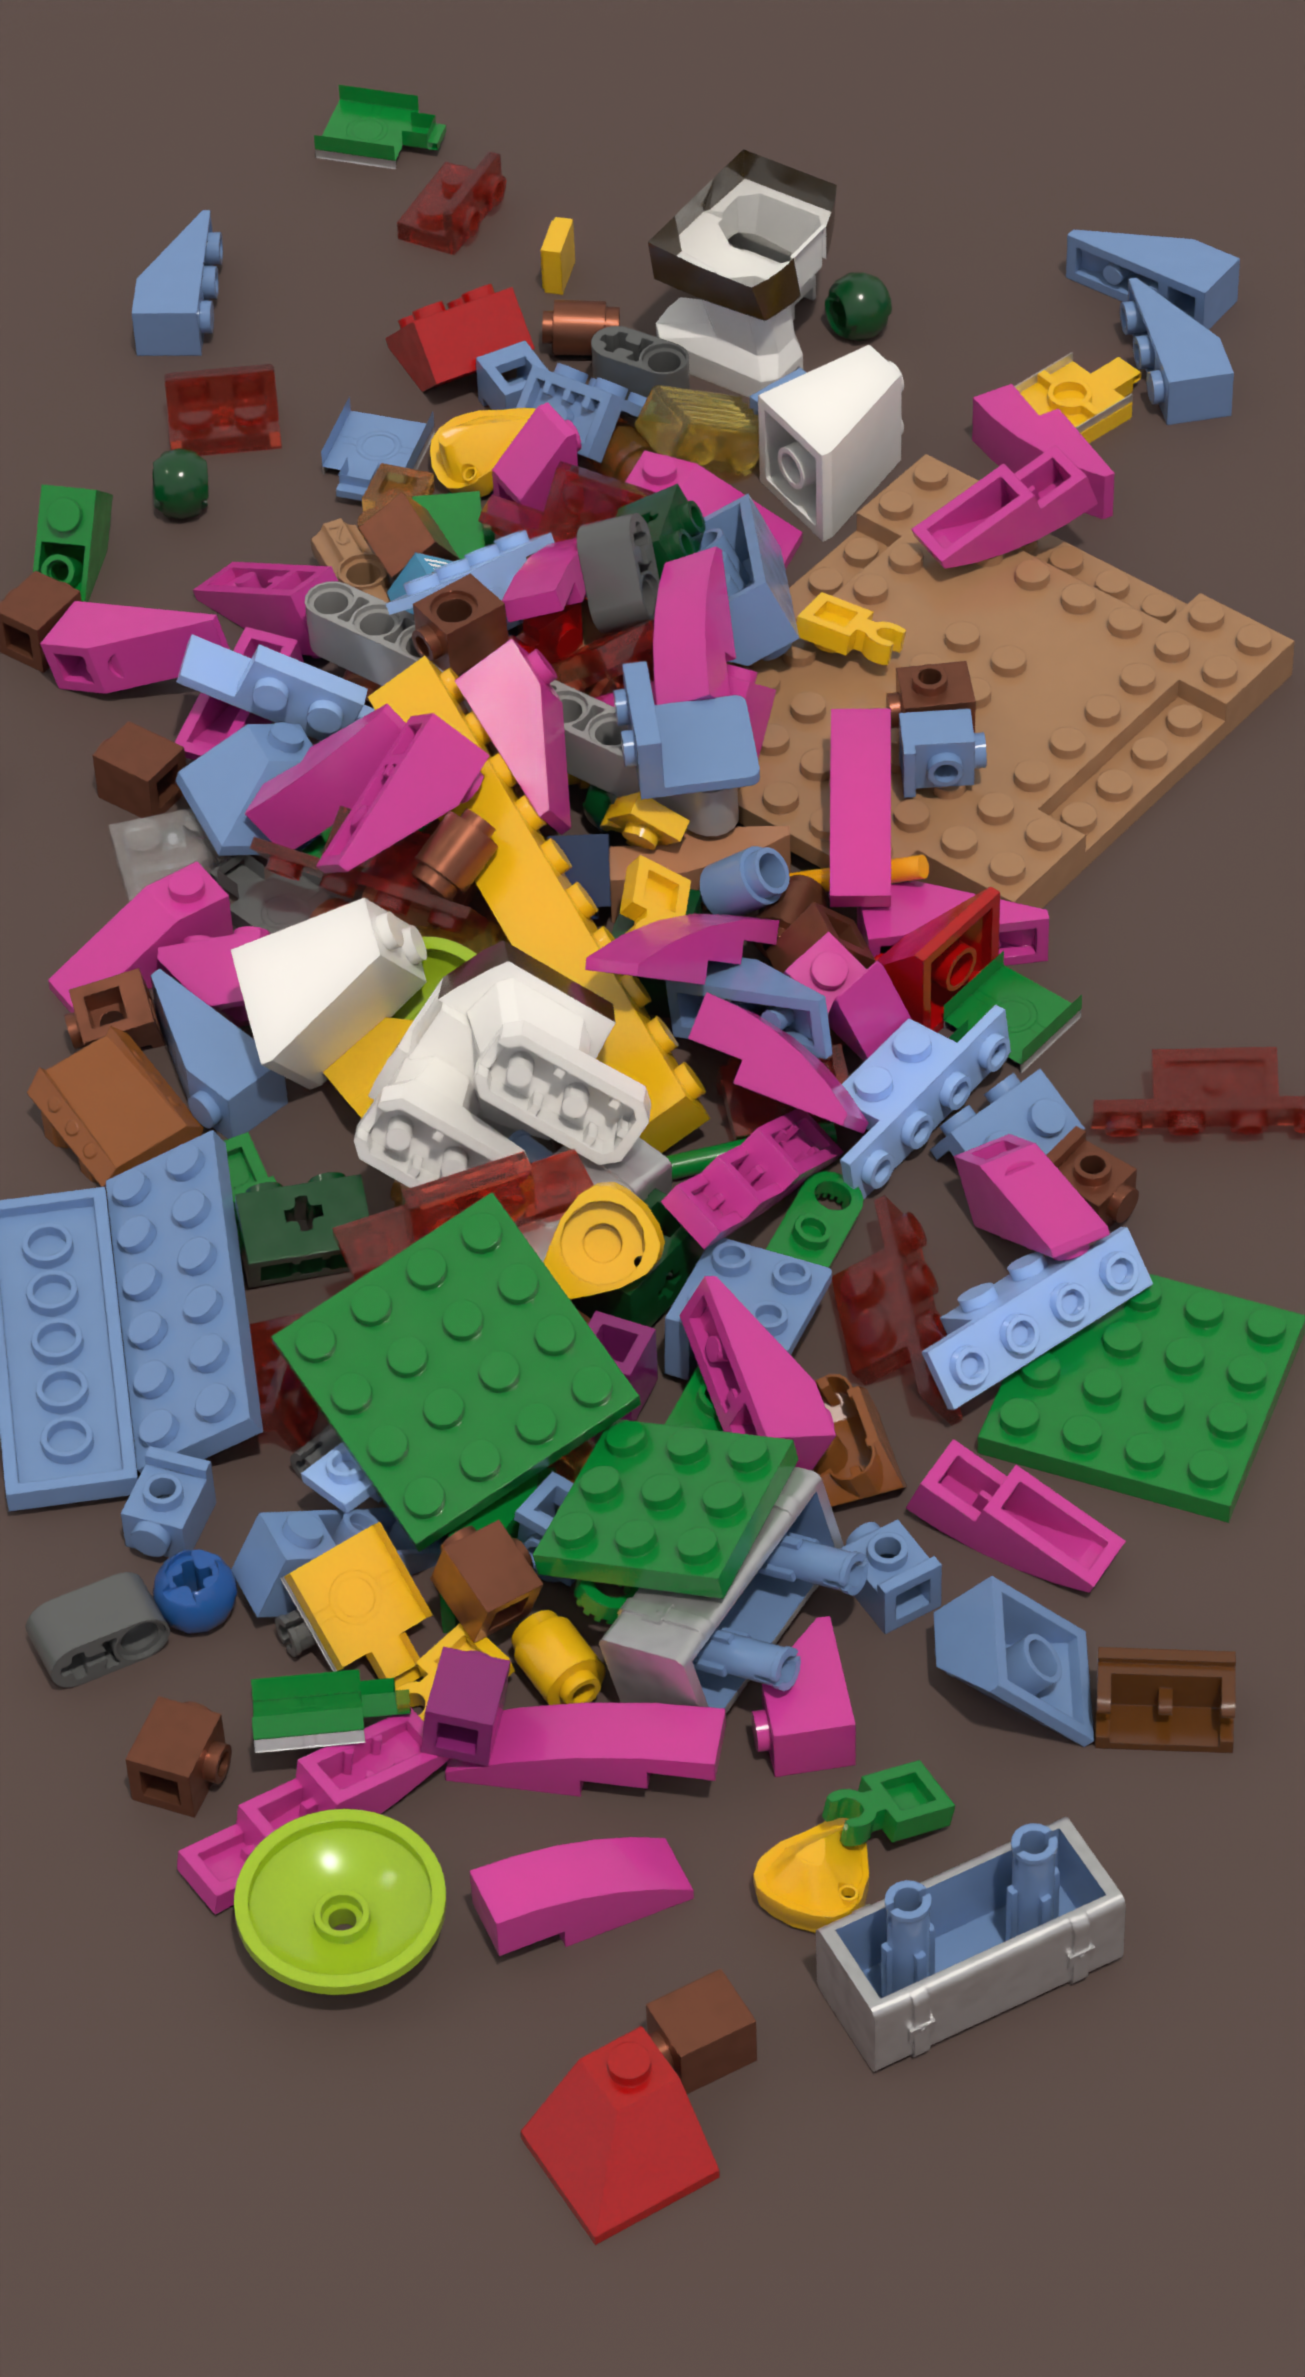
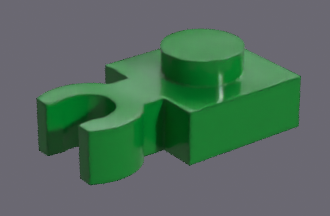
[822,1760,956,1846]

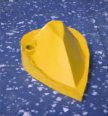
[430,408,536,497]
[543,1182,665,1299]
[753,1818,869,1933]

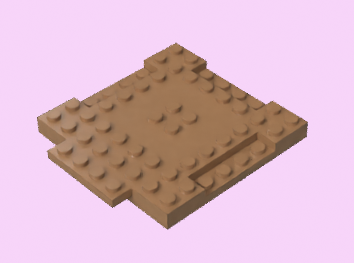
[726,454,1295,909]

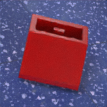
[385,284,535,392]

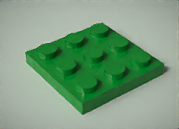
[533,1419,799,1599]

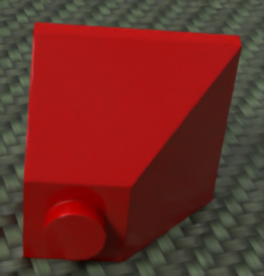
[872,886,1000,1033]
[521,2026,720,2245]

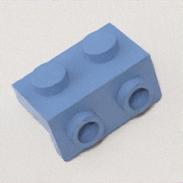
[930,1069,1085,1160]

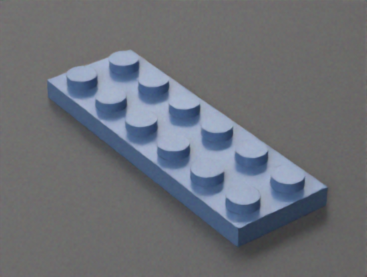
[106,1130,263,1473]
[0,1187,138,1511]

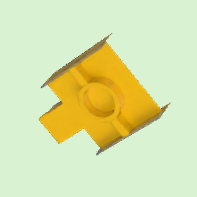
[1014,352,1141,443]
[280,1522,433,1690]

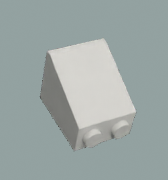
[758,345,904,542]
[231,898,427,1089]

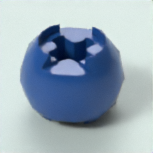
[152,1549,238,1633]

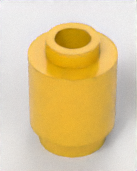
[511,1610,606,1705]

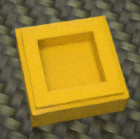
[540,217,575,295]

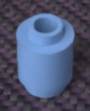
[700,846,790,916]

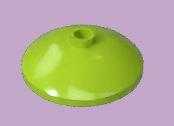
[234,1809,446,1995]

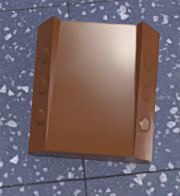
[27,1025,204,1191]
[812,1374,907,1507]

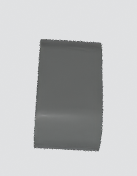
[591,326,690,416]
[577,513,660,634]
[26,1572,170,1687]

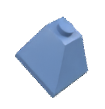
[175,722,321,856]
[933,1576,1094,1747]

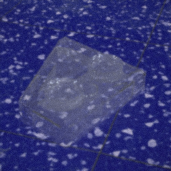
[109,808,233,903]

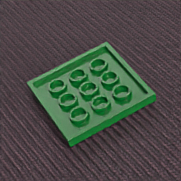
[271,1192,641,1552]
[977,1274,1305,1523]

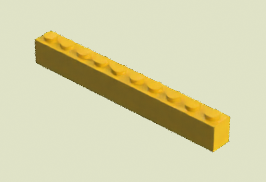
[368,656,710,1153]

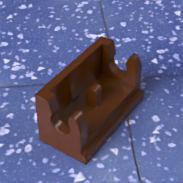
[1095,1647,1236,1753]

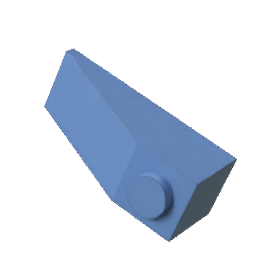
[1066,229,1240,330]
[665,957,833,1059]
[151,969,288,1139]

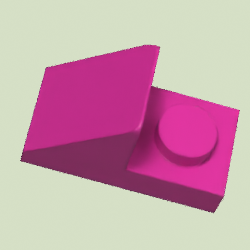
[784,931,912,1062]

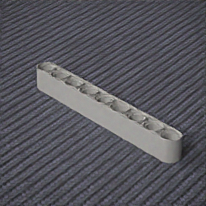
[305,581,739,836]

